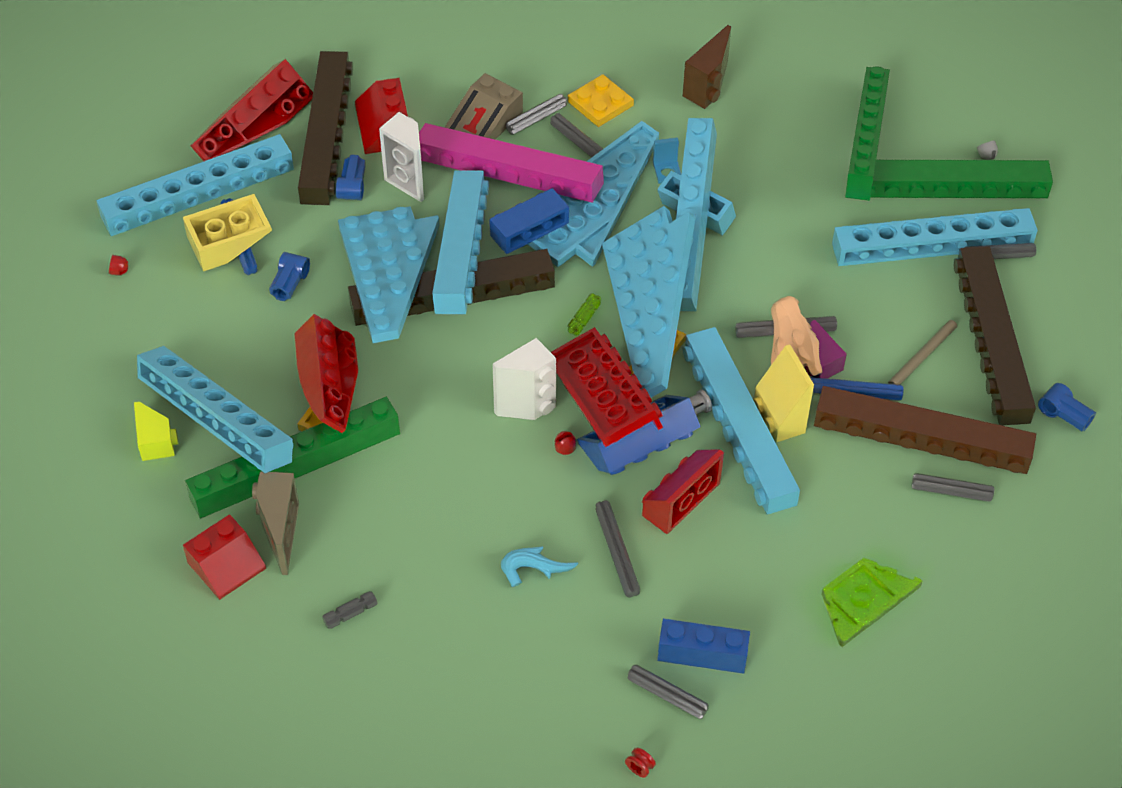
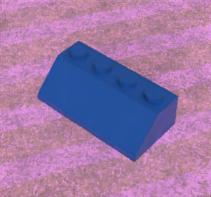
[577,394,701,475]

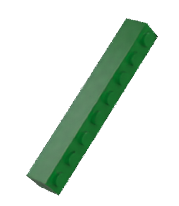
[845,66,890,201]
[871,159,1053,199]
[185,396,400,519]

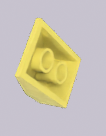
[183,194,272,272]
[753,344,814,443]

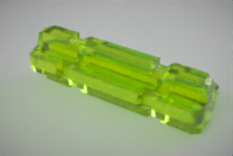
[567,293,601,336]

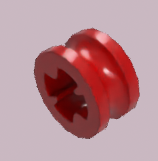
[625,747,656,778]

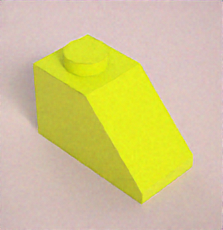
[134,402,179,461]

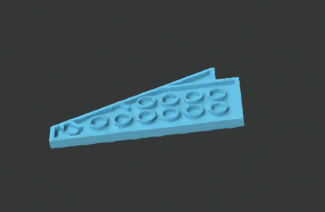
[528,121,659,267]
[338,206,440,343]
[602,206,695,398]

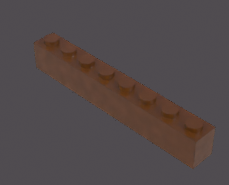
[814,386,1037,474]

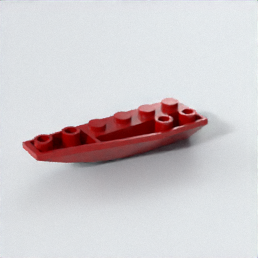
[190,59,313,161]
[294,314,359,433]

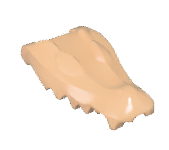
[771,296,822,376]

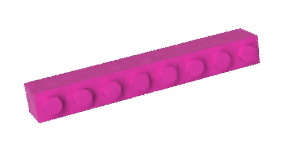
[419,123,604,203]

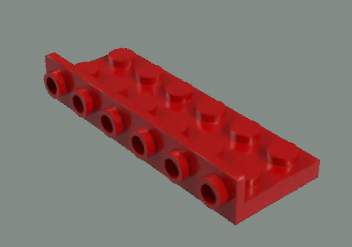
[551,327,663,448]

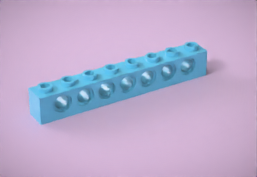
[96,134,294,236]
[832,208,1038,266]
[137,346,293,473]

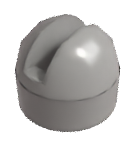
[977,141,998,160]

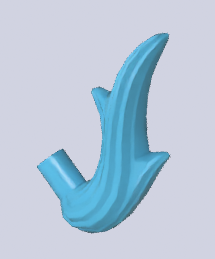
[501,546,578,587]

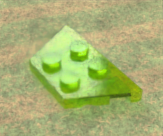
[821,558,923,647]

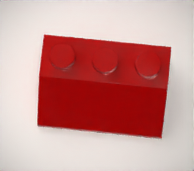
[355,78,408,154]
[642,449,724,534]

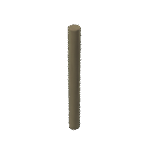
[888,320,957,385]

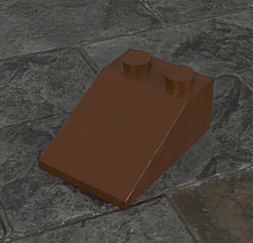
[682,25,731,109]

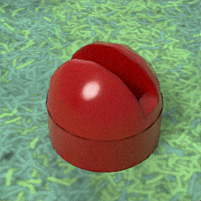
[109,255,128,276]
[555,431,576,455]

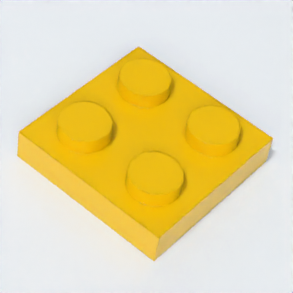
[568,74,634,127]

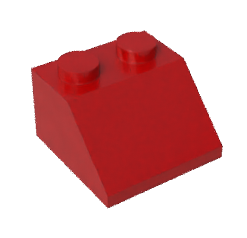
[183,514,266,600]

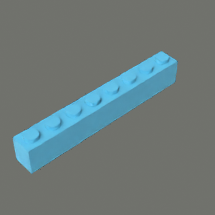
[676,118,717,312]
[432,171,489,314]
[682,327,800,515]

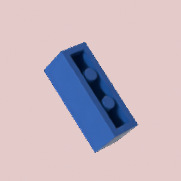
[489,188,569,255]
[657,618,750,674]

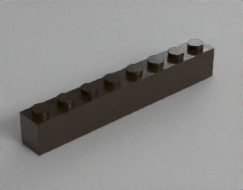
[298,51,353,205]
[954,246,1036,426]
[348,249,555,326]

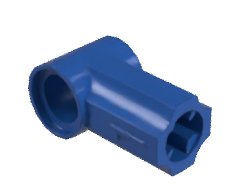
[336,155,366,200]
[269,252,310,301]
[1038,383,1096,431]

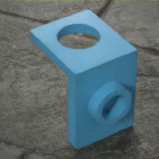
[653,138,681,184]

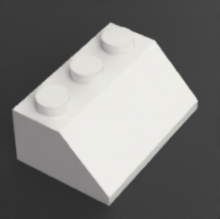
[379,112,424,202]
[493,338,556,420]

